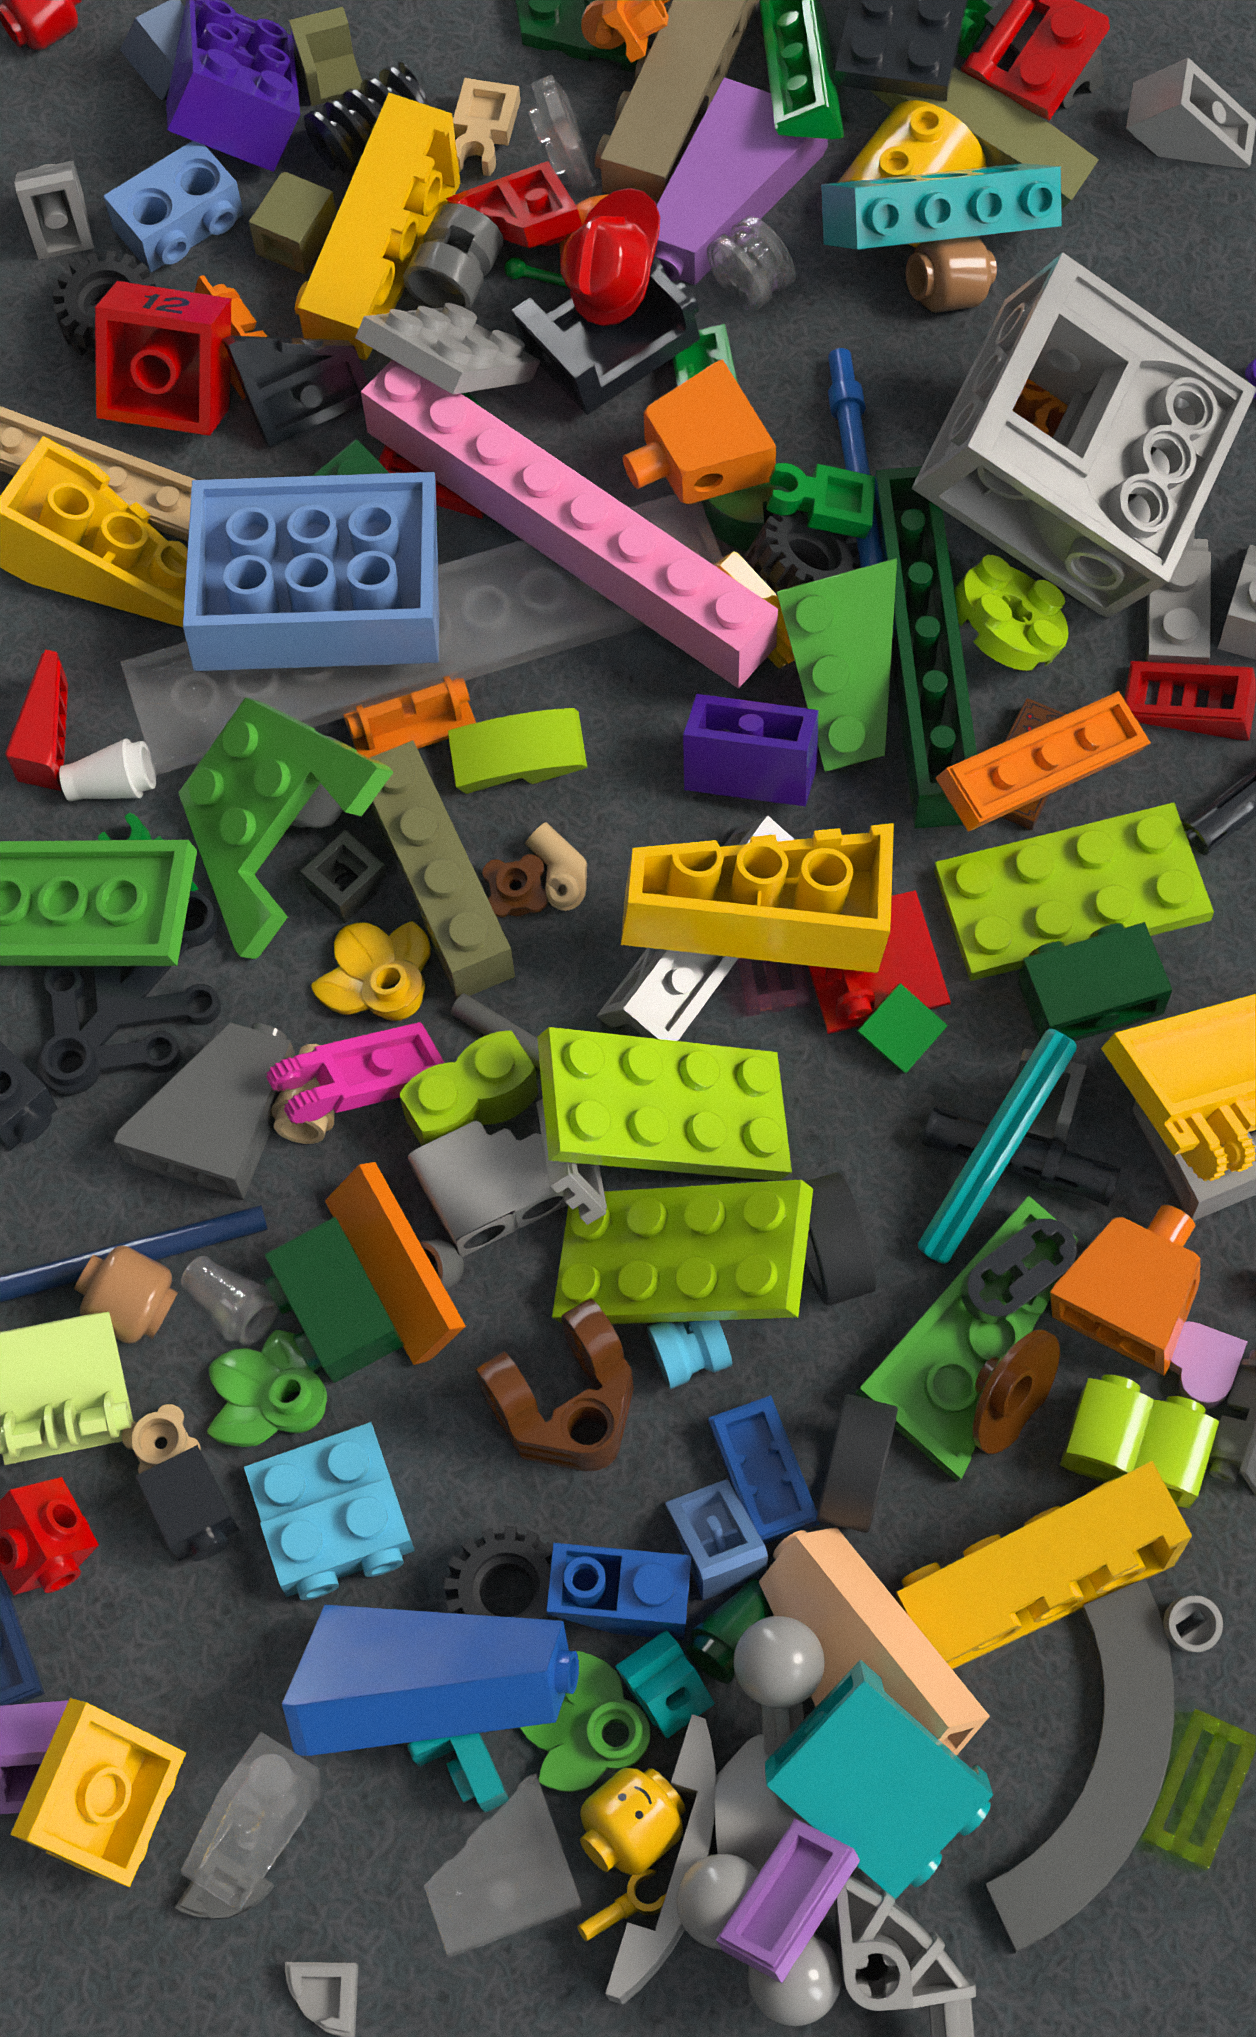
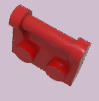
[961,0,1110,121]

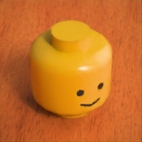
[580,1768,686,1875]

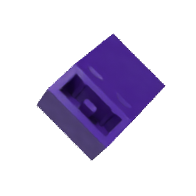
[166,0,300,172]

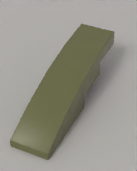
[869,68,1099,208]

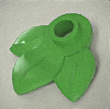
[207,1330,327,1447]
[520,1651,650,1792]

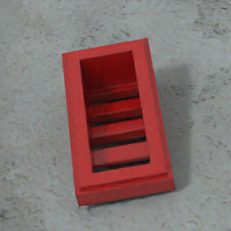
[5,649,68,791]
[1124,661,1256,741]

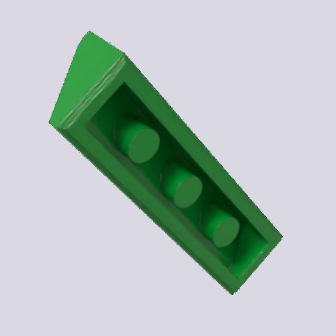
[759,0,844,139]

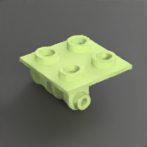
[0,1312,134,1465]

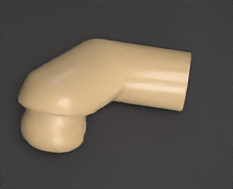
[525,822,587,911]

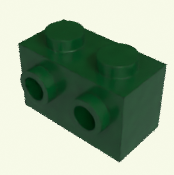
[1018,922,1173,1041]
[264,1217,404,1383]

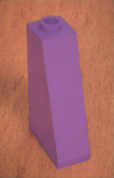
[655,77,828,285]

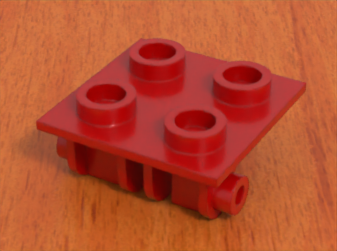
[808,890,951,1034]

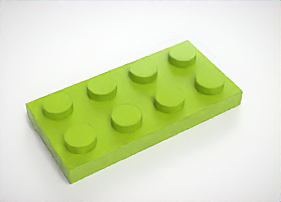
[934,802,1214,981]
[537,1027,792,1180]
[552,1180,813,1324]

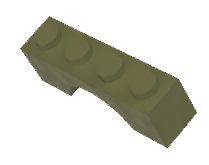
[369,741,515,999]

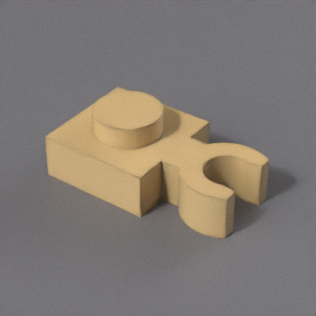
[453,78,521,176]

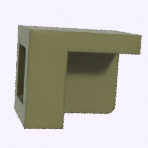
[289,7,362,106]
[249,172,337,275]

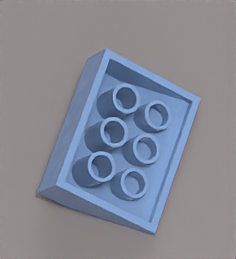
[183,472,439,671]

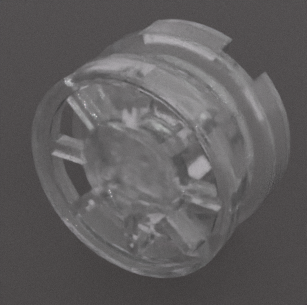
[707,216,796,311]

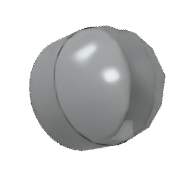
[1163,1596,1223,1652]

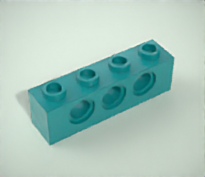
[821,163,1062,249]

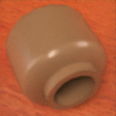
[906,236,997,313]
[74,1245,178,1344]

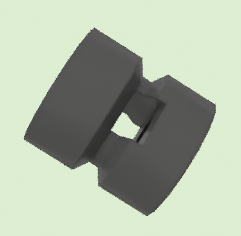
[403,203,504,310]

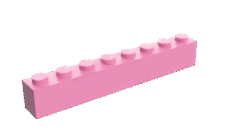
[361,360,778,689]

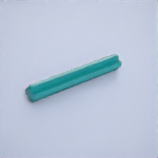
[918,1029,1077,1264]

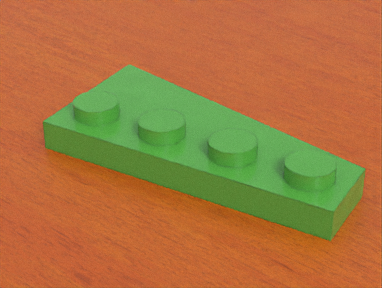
[855,1196,1079,1482]

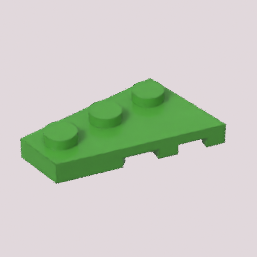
[777,558,897,772]

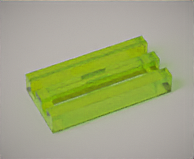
[1141,1708,1256,1870]

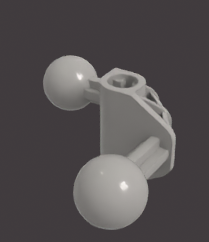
[715,1616,859,2026]
[677,1854,976,2037]

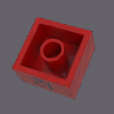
[95,281,232,436]

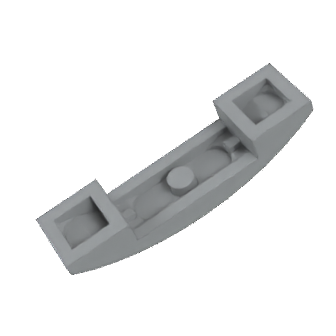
[605,1715,717,2005]

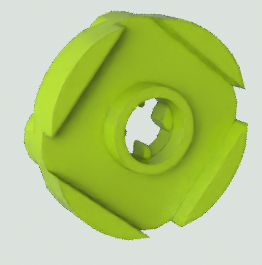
[954,555,1068,671]

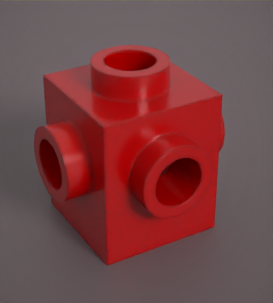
[0,1477,99,1595]

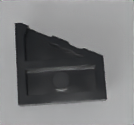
[222,335,369,447]

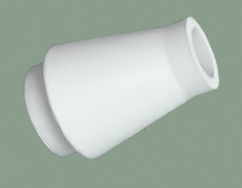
[59,738,156,802]

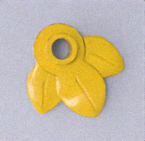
[311,921,431,1021]

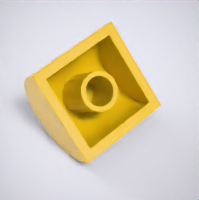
[837,100,986,248]

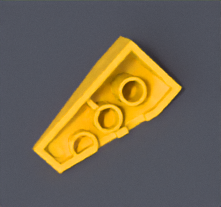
[0,436,188,627]

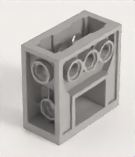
[911,253,1256,618]

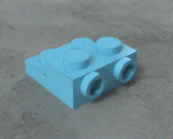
[244,1422,415,1600]

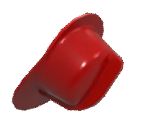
[560,188,661,326]

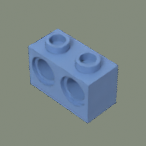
[103,141,244,273]

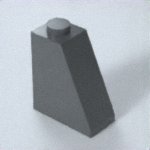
[114,1022,296,1200]

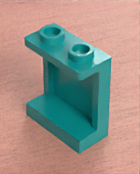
[764,1660,993,1899]

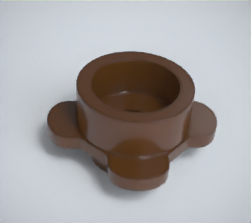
[482,854,549,918]

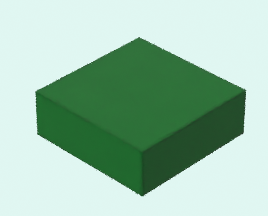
[855,983,948,1074]

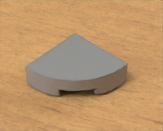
[285,1962,358,2037]

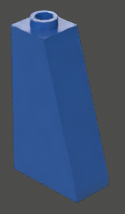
[282,1605,579,1756]

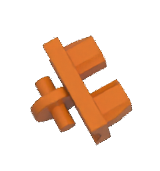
[581,0,670,63]

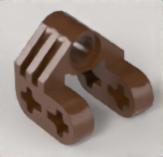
[475,1297,634,1471]

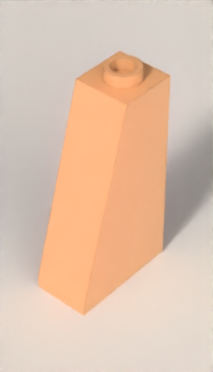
[759,1527,990,1755]

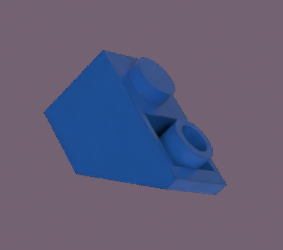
[547,1543,691,1640]

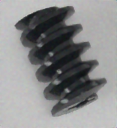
[304,62,429,173]

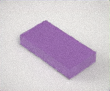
[716,1819,860,1984]

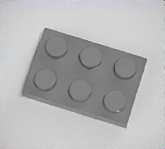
[355,303,540,395]

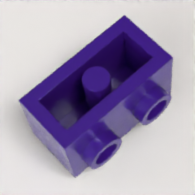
[683,694,819,807]

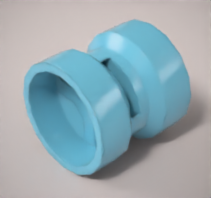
[647,1320,733,1389]

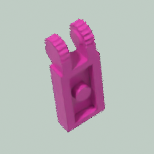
[266,1022,445,1124]

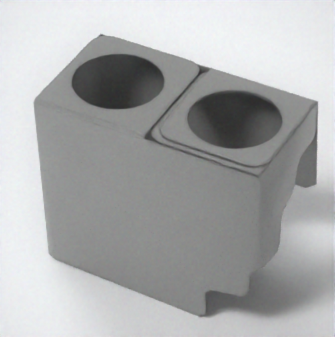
[408,1121,567,1257]

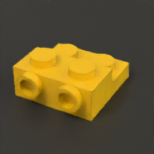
[10,1698,186,1887]

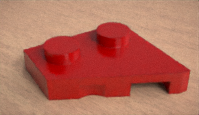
[446,161,582,248]

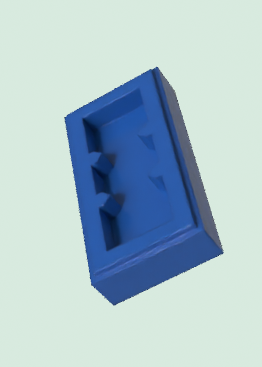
[708,1395,819,1545]

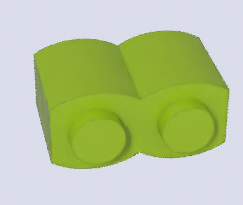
[399,1031,538,1146]
[1060,1374,1219,1509]

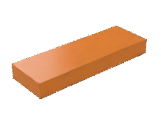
[325,1162,466,1365]

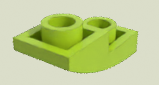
[448,708,587,794]

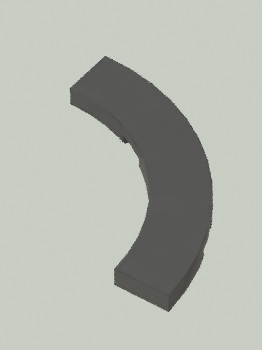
[984,1578,1174,1954]

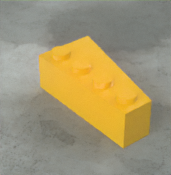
[295,93,461,360]
[621,823,894,973]
[895,1461,1192,1669]

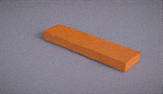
[936,691,1151,832]

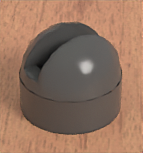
[420,1239,465,1290]

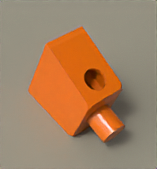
[623,359,776,504]
[1050,1205,1201,1375]

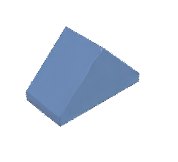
[665,1479,768,1601]

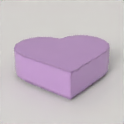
[1169,1321,1248,1409]

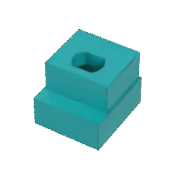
[615,1630,715,1738]

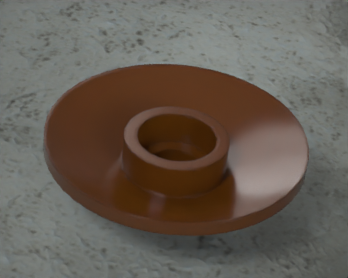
[973,1330,1060,1454]

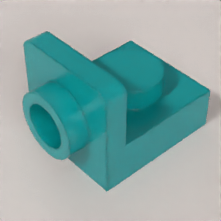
[407,1733,510,1813]

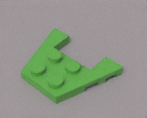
[178,697,393,959]

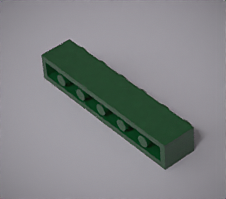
[874,466,977,829]

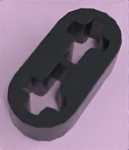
[961,1218,1077,1323]

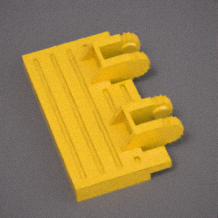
[1101,994,1256,1181]

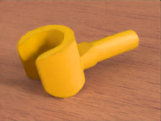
[577,1869,666,1941]

